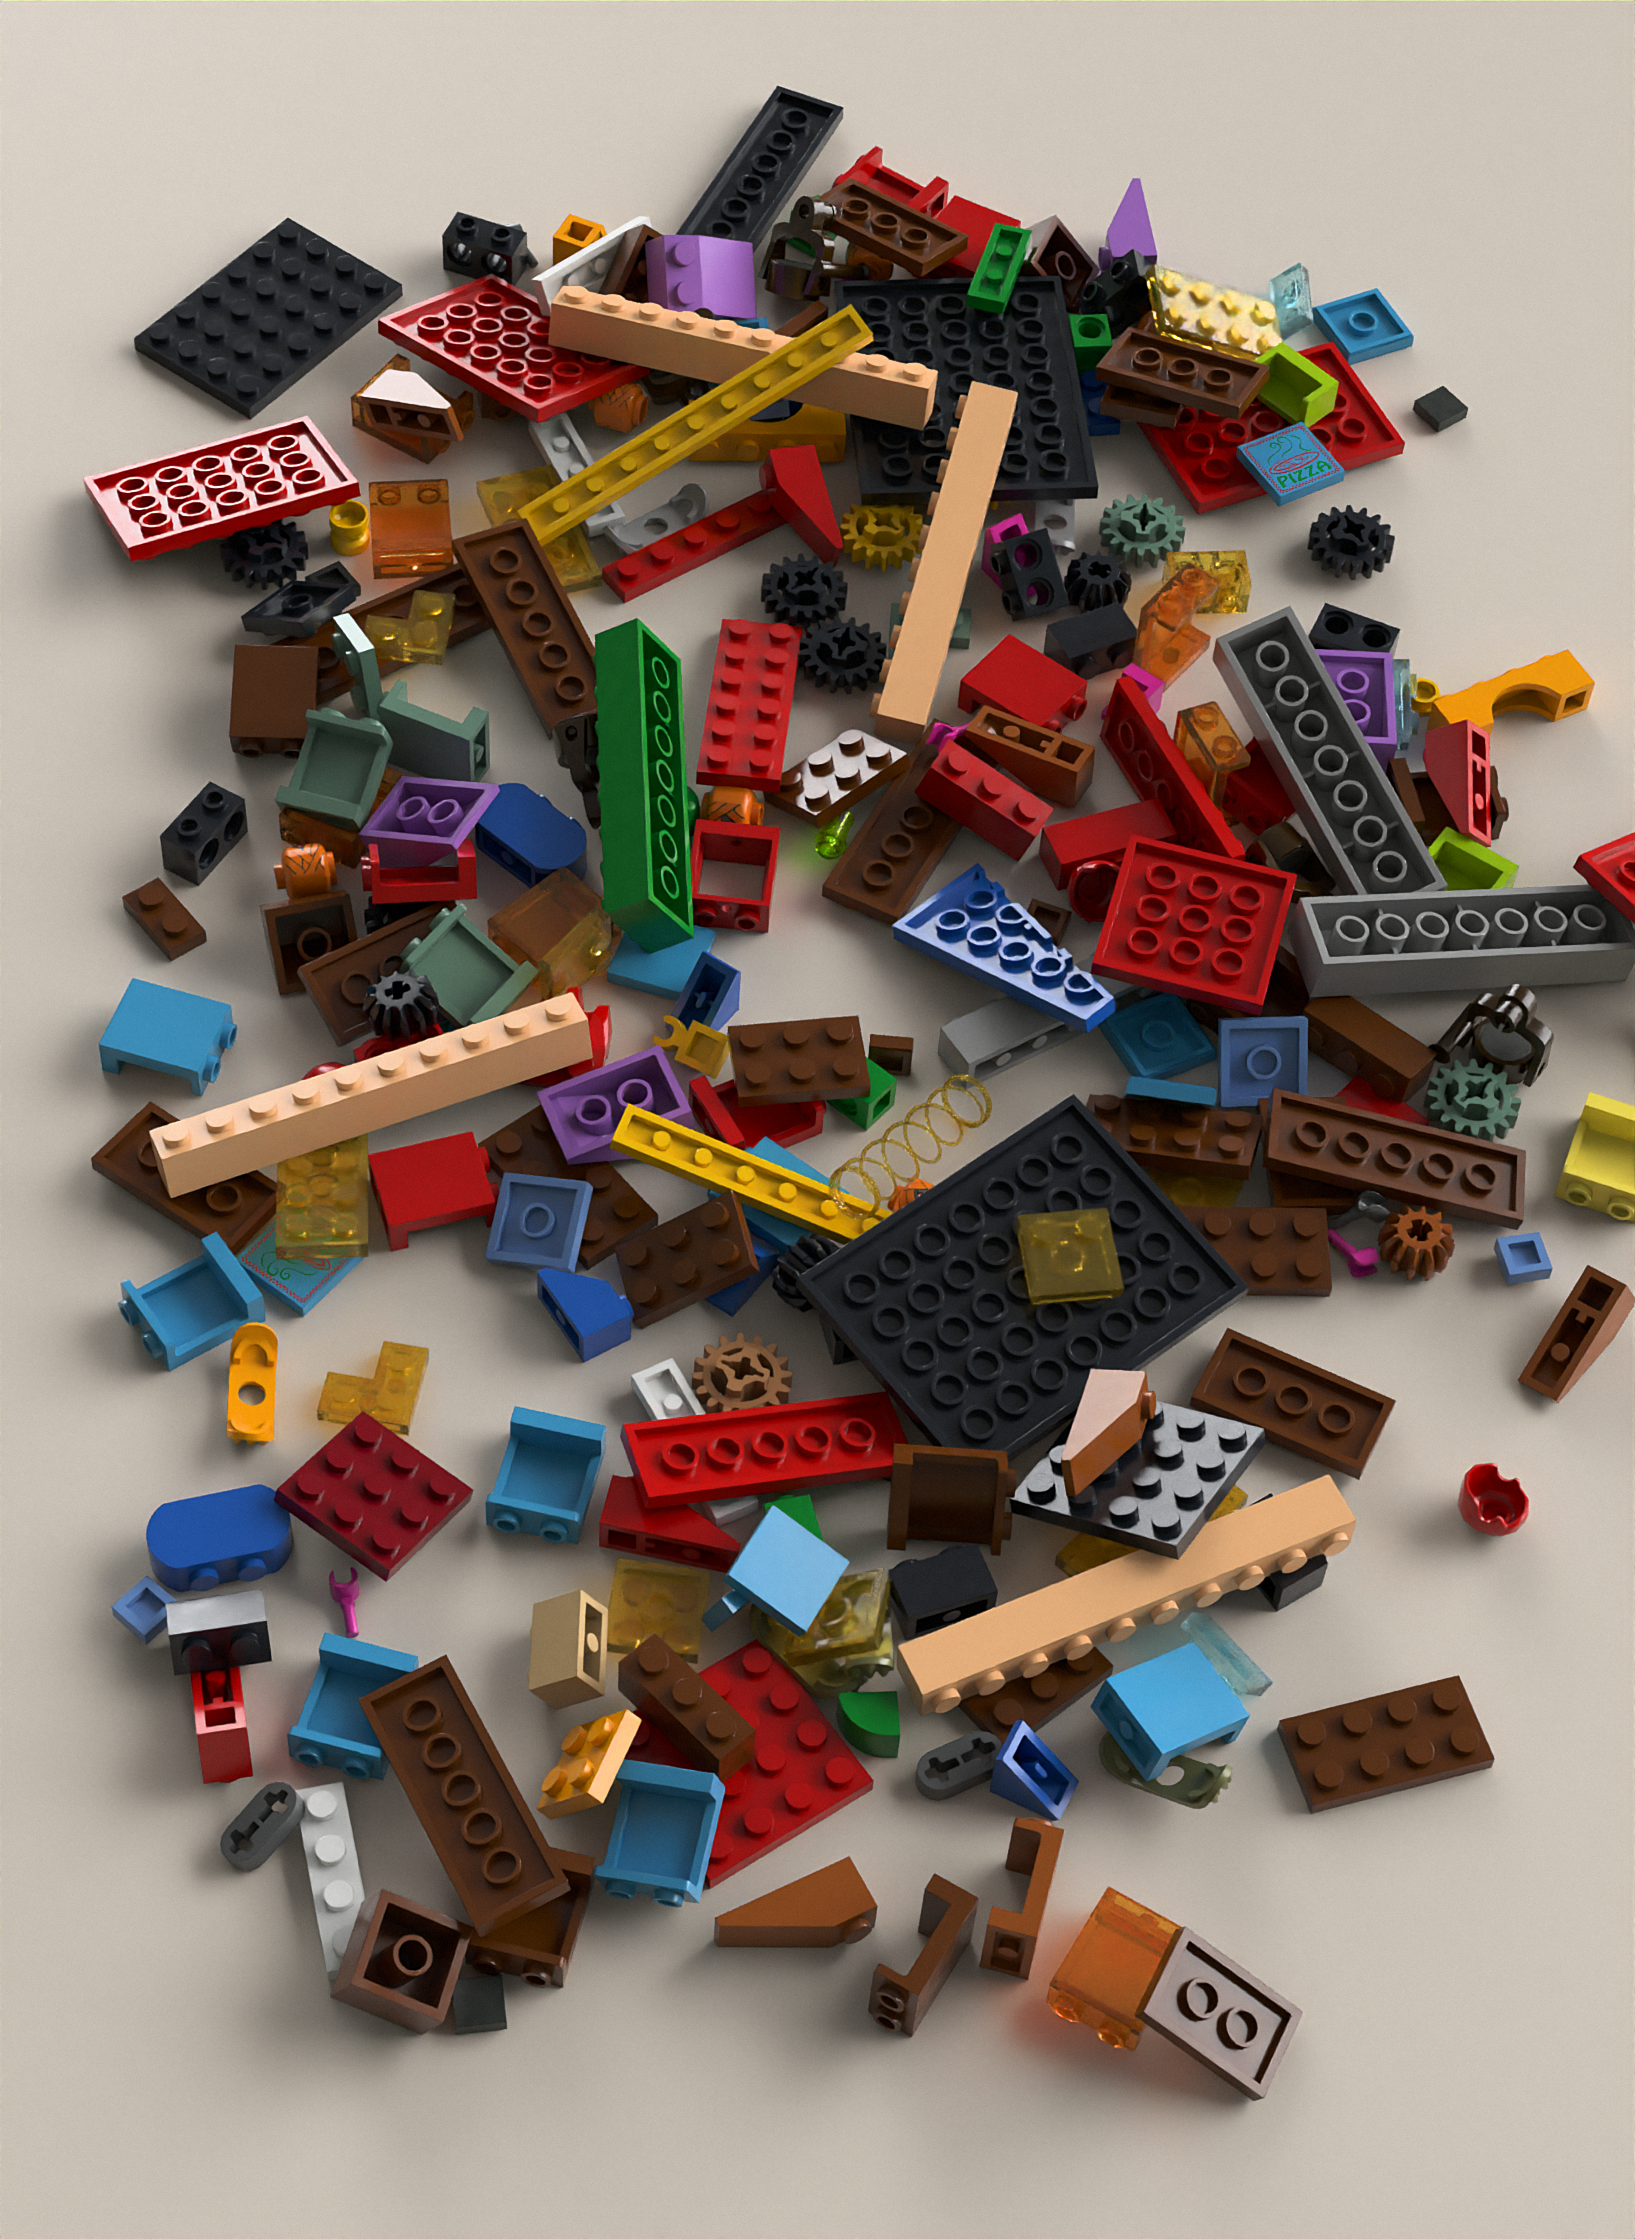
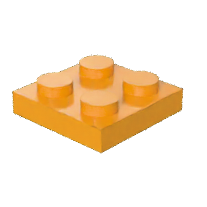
[536,1709,642,1820]

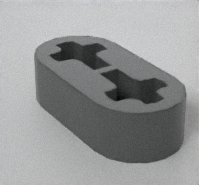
[915,1731,1002,1801]
[220,1782,305,1871]

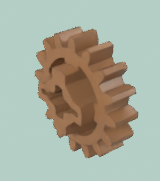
[691,1332,792,1414]

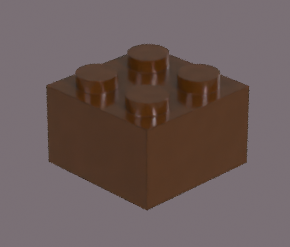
[330,1889,474,2035]

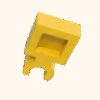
[652,1015,730,1080]

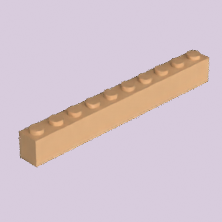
[548,286,938,431]
[869,381,1018,744]
[149,992,593,1198]
[896,1474,1356,1716]

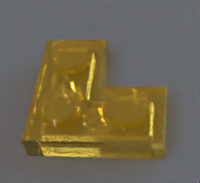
[364,590,455,666]
[317,1341,429,1435]

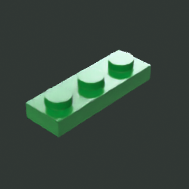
[966,223,1032,314]

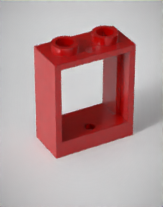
[690,819,780,933]

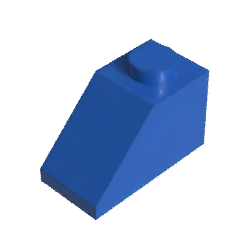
[537,1268,634,1363]

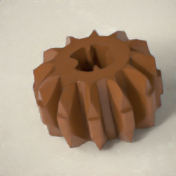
[1377,1204,1455,1281]

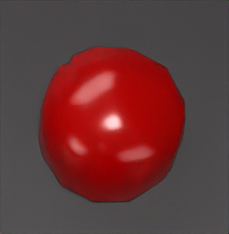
[1066,860,1121,924]
[1458,1463,1529,1537]

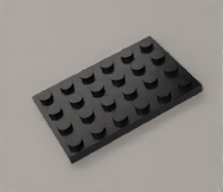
[134,217,403,420]

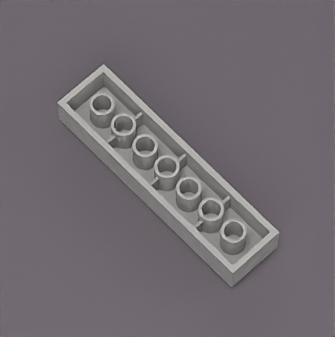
[1212,606,1448,896]
[1287,885,1635,997]

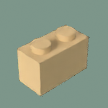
[527,1589,608,1710]

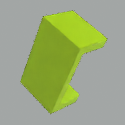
[1253,341,1339,428]
[1428,827,1519,891]

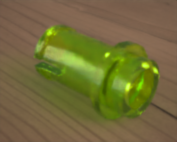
[814,810,855,860]

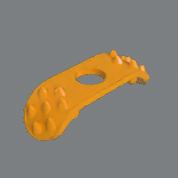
[226,1322,278,1446]

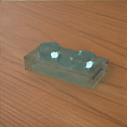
[1269,262,1314,341]
[1392,659,1419,750]
[1180,1612,1273,1696]

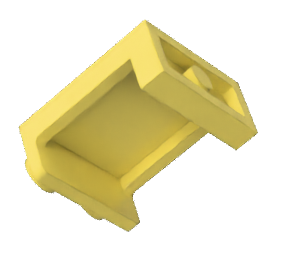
[1554,1092,1635,1223]

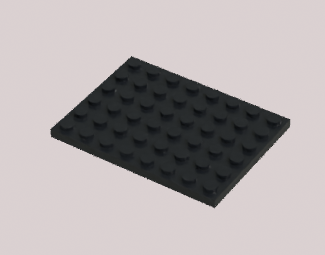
[834,276,1099,505]
[795,1094,1249,1463]

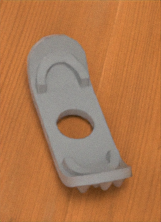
[602,483,710,554]
[1035,499,1075,556]

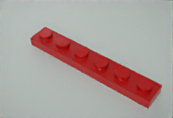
[602,489,787,603]

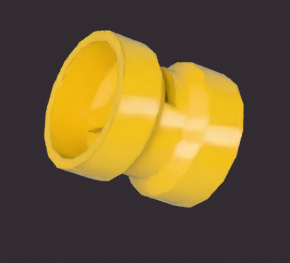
[329,500,370,556]

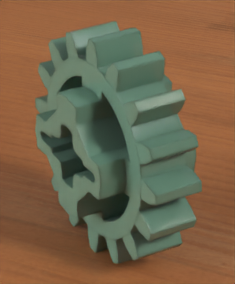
[1099,494,1186,569]
[1424,1059,1521,1142]

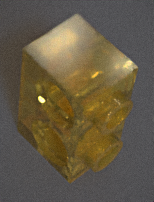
[1162,550,1252,615]

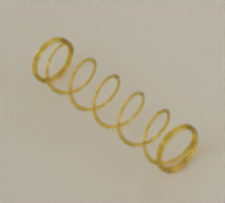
[828,1074,992,1220]

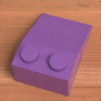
[1095,178,1158,278]
[645,235,757,321]
[1315,649,1397,774]
[358,776,500,868]
[536,1045,696,1165]

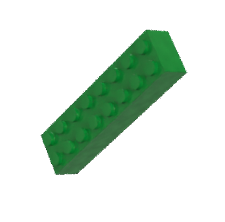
[593,618,694,954]

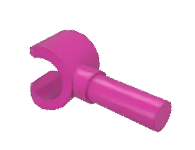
[926,722,971,753]
[1328,1229,1379,1278]
[329,1567,359,1638]

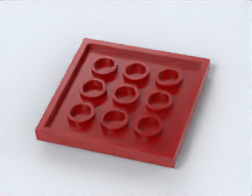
[1090,834,1297,1016]
[624,1639,874,1889]

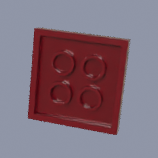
[273,1411,474,1582]

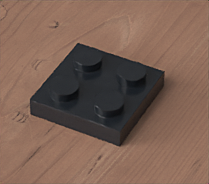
[241,580,356,639]

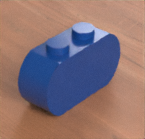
[475,783,587,896]
[146,1484,293,1592]

